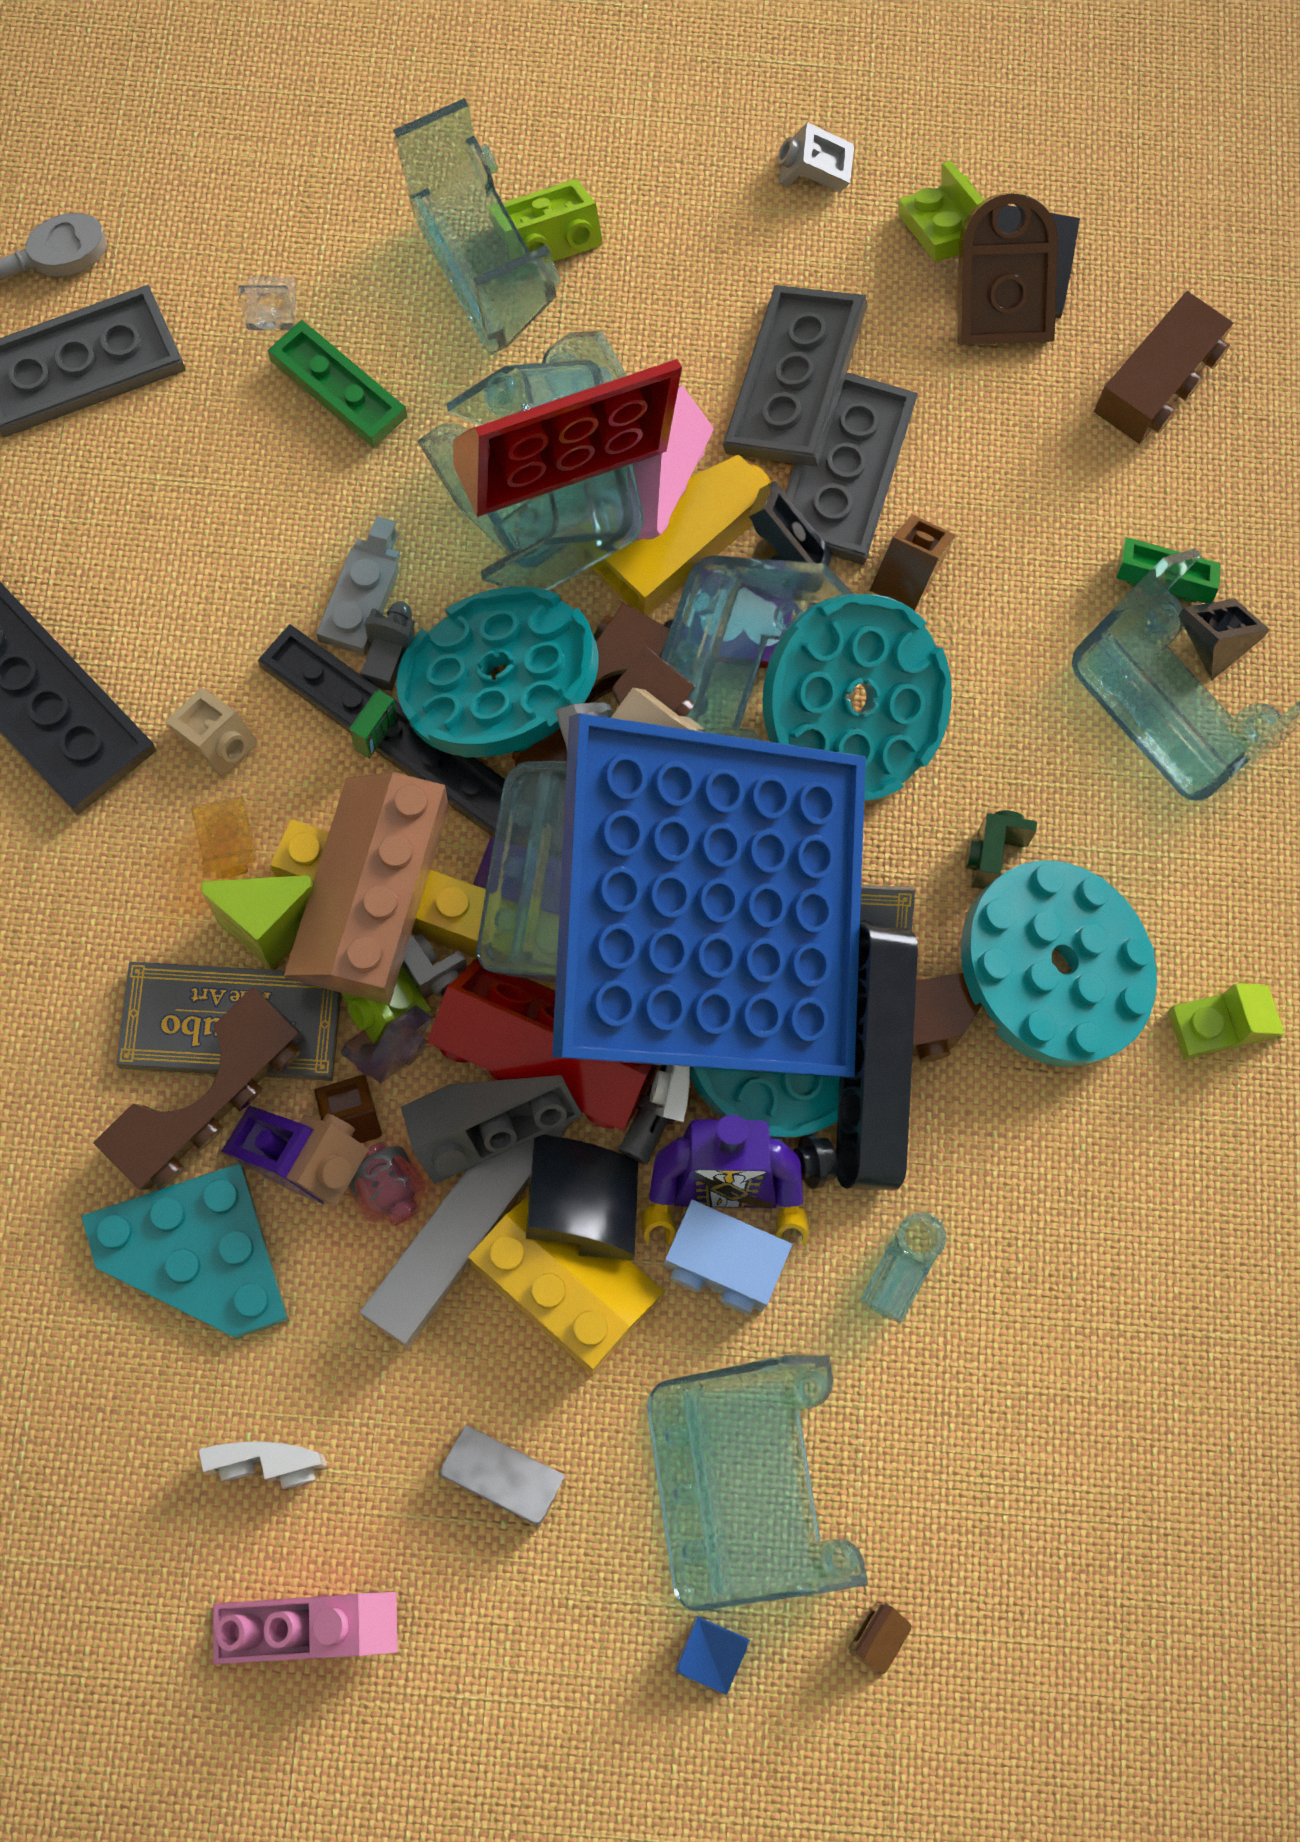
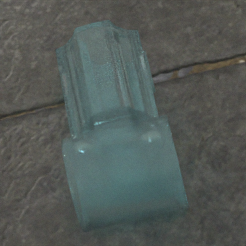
[859,1212,947,1324]

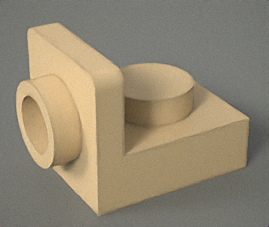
[165,687,257,776]

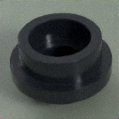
[794,1134,838,1189]

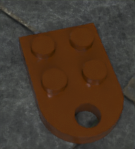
[957,193,1058,345]

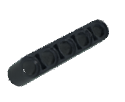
[836,924,918,1191]

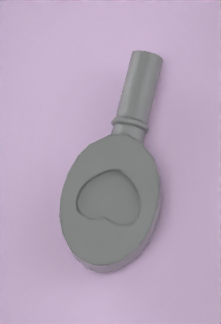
[0,213,107,280]

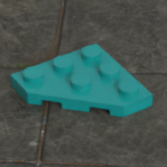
[81,1163,289,1339]

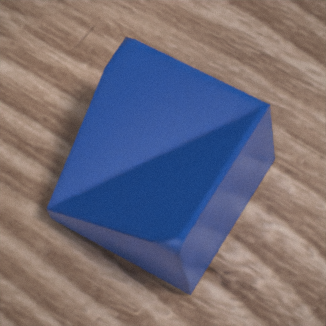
[674,1616,750,1695]

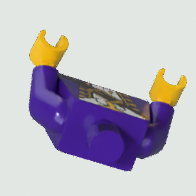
[641,1115,809,1245]

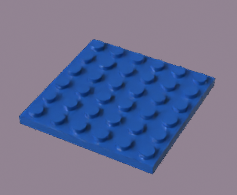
[552,713,866,1077]

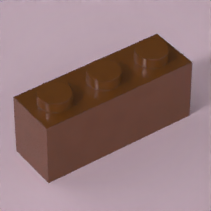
[1093,291,1234,444]

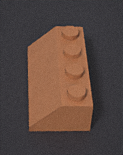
[284,772,449,1005]

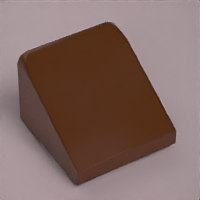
[314,1074,382,1143]
[848,1603,912,1674]

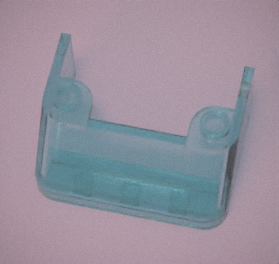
[393,98,561,355]
[446,360,644,590]
[1072,548,1300,801]
[661,555,854,741]

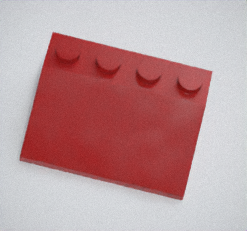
[453,359,682,517]

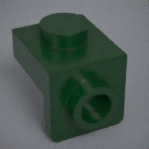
[965,810,1037,889]

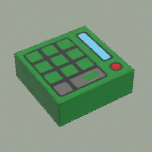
[350,690,397,759]

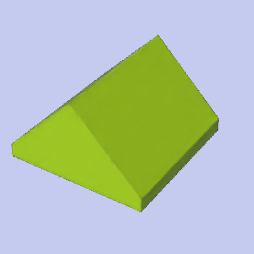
[201,875,313,970]

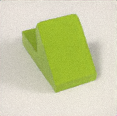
[1168,983,1285,1060]

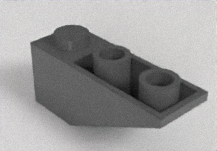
[401,1075,583,1184]

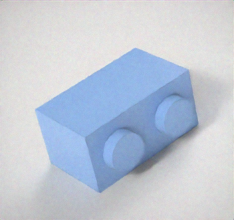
[663,1200,793,1314]

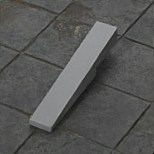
[360,1120,574,1349]

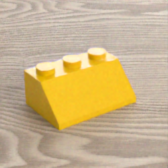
[468,1196,665,1376]

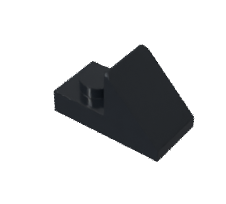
[749,481,833,586]

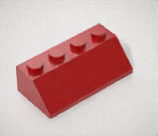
[427,957,658,1131]

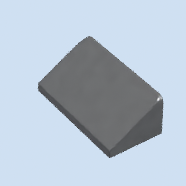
[438,1424,565,1527]

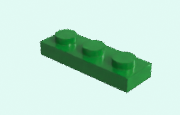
[267,320,407,448]

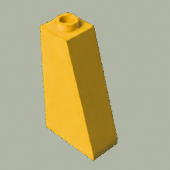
[576,454,771,616]

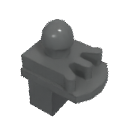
[361,601,415,692]

